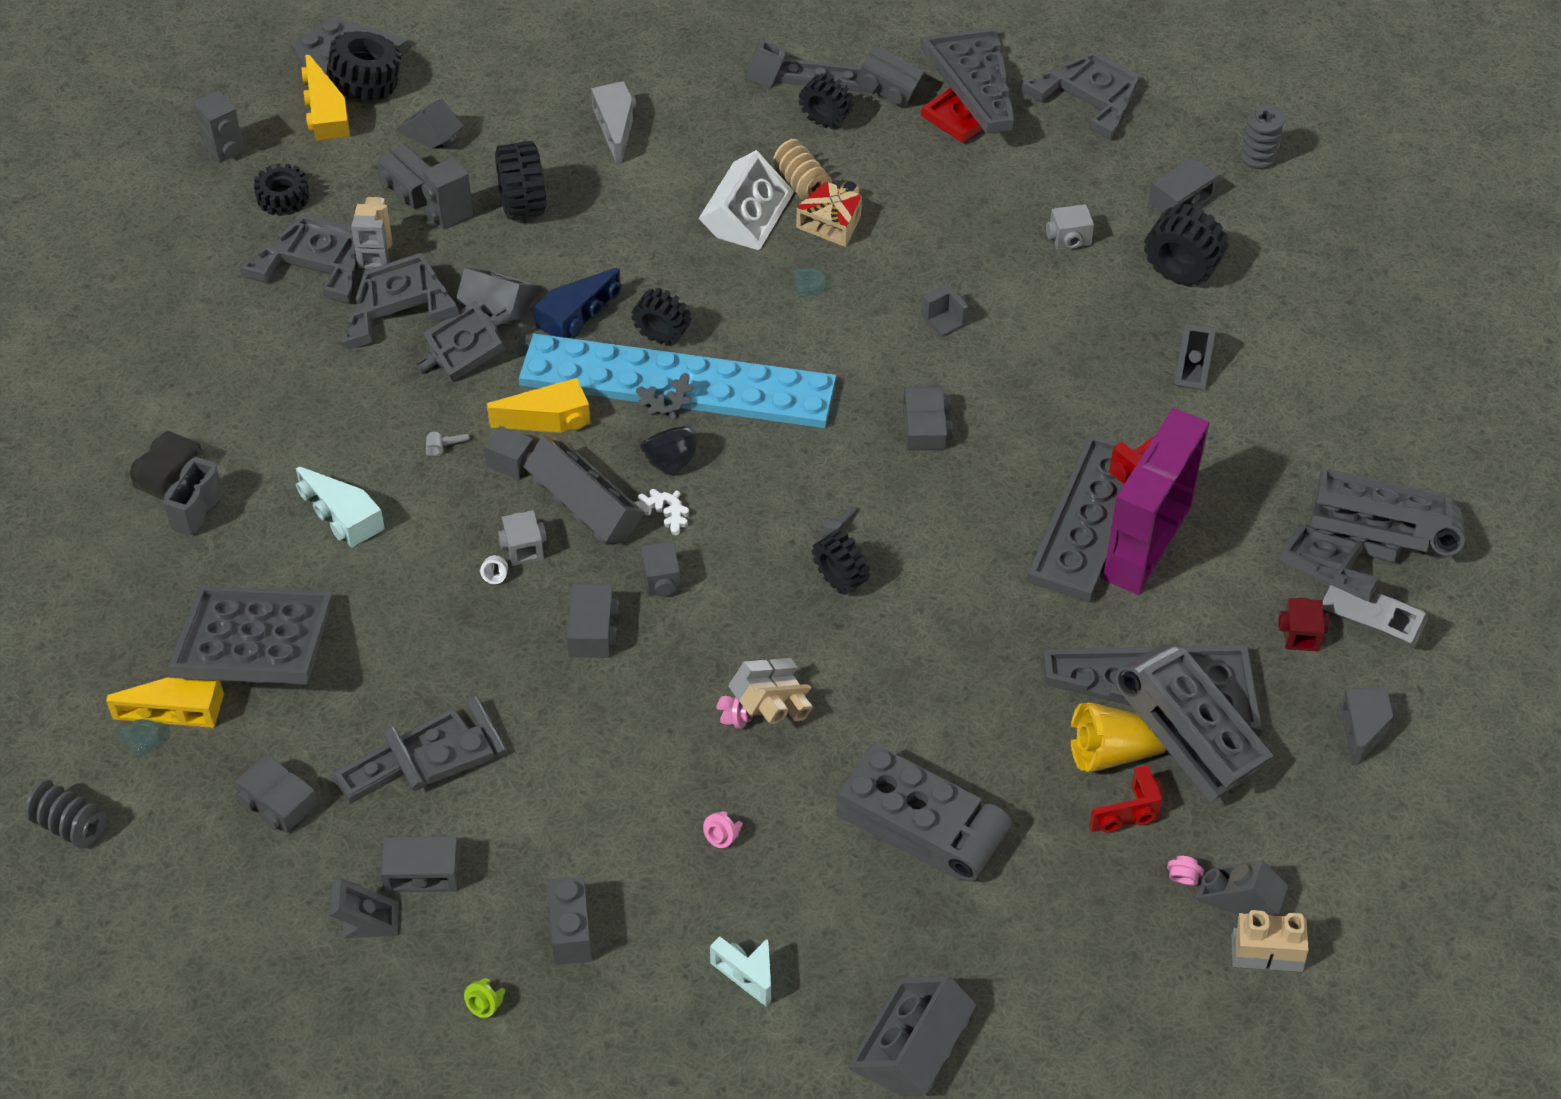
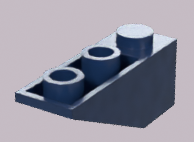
[534,268,621,338]

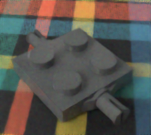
[415,301,512,382]

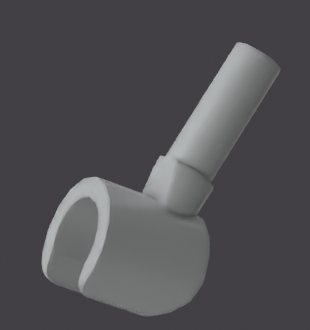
[426,431,469,456]

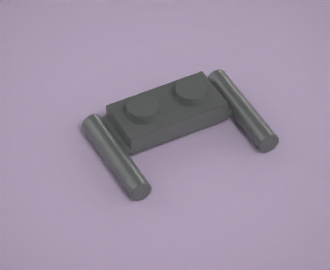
[383,696,508,791]

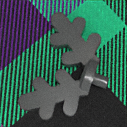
[636,373,694,419]

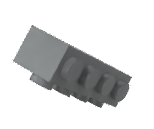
[524,435,645,545]

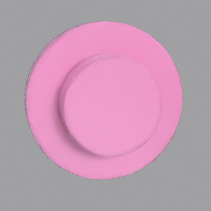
[1167,856,1204,886]

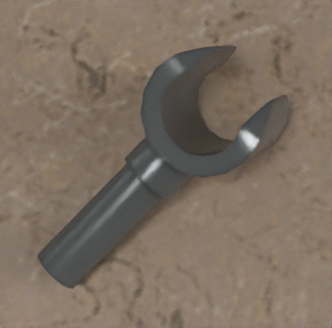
[822,506,857,537]

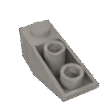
[1323,585,1428,649]

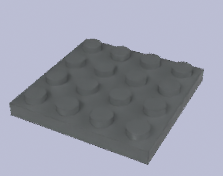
[168,586,333,685]

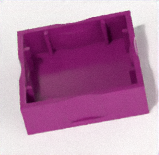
[1103,407,1210,595]

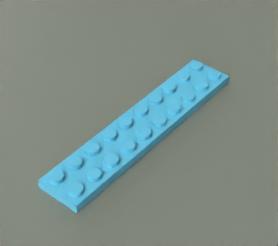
[519,333,836,428]

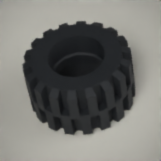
[326,31,401,101]
[495,141,547,219]
[1144,204,1228,287]

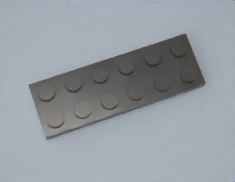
[1027,434,1136,601]

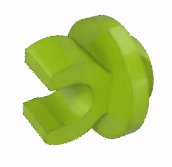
[464,978,505,1018]

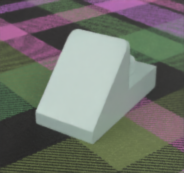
[710,936,771,1007]

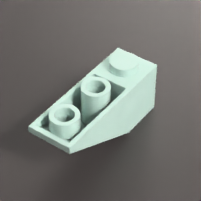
[296,467,385,548]

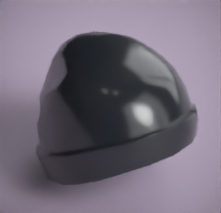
[639,425,697,475]

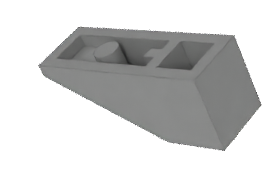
[591,81,636,164]

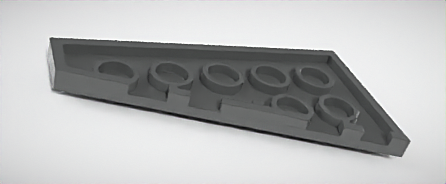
[920,28,1014,134]
[1043,645,1262,737]

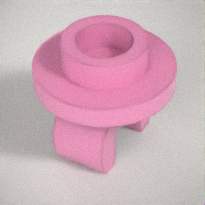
[716,696,753,729]
[703,811,743,848]

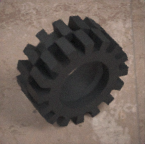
[799,73,854,129]
[253,163,310,216]
[631,288,692,346]
[812,530,870,595]

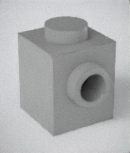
[1046,204,1094,250]
[497,510,547,566]

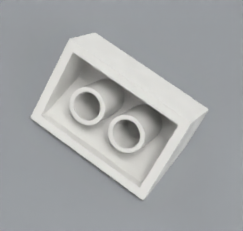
[699,150,794,250]

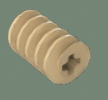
[773,139,832,201]

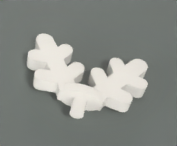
[634,489,689,535]

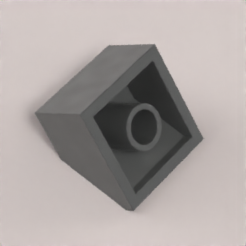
[455,268,541,324]

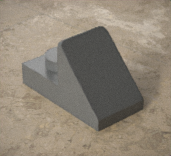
[330,878,399,938]

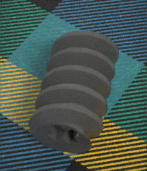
[1240,104,1285,168]
[25,778,108,848]

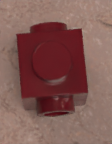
[1278,598,1329,652]

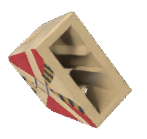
[796,181,862,247]

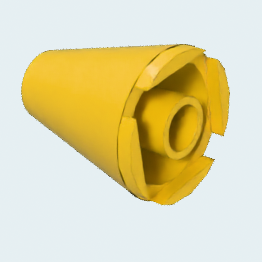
[1071,702,1167,773]

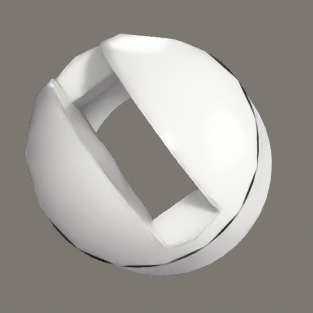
[480,555,508,584]

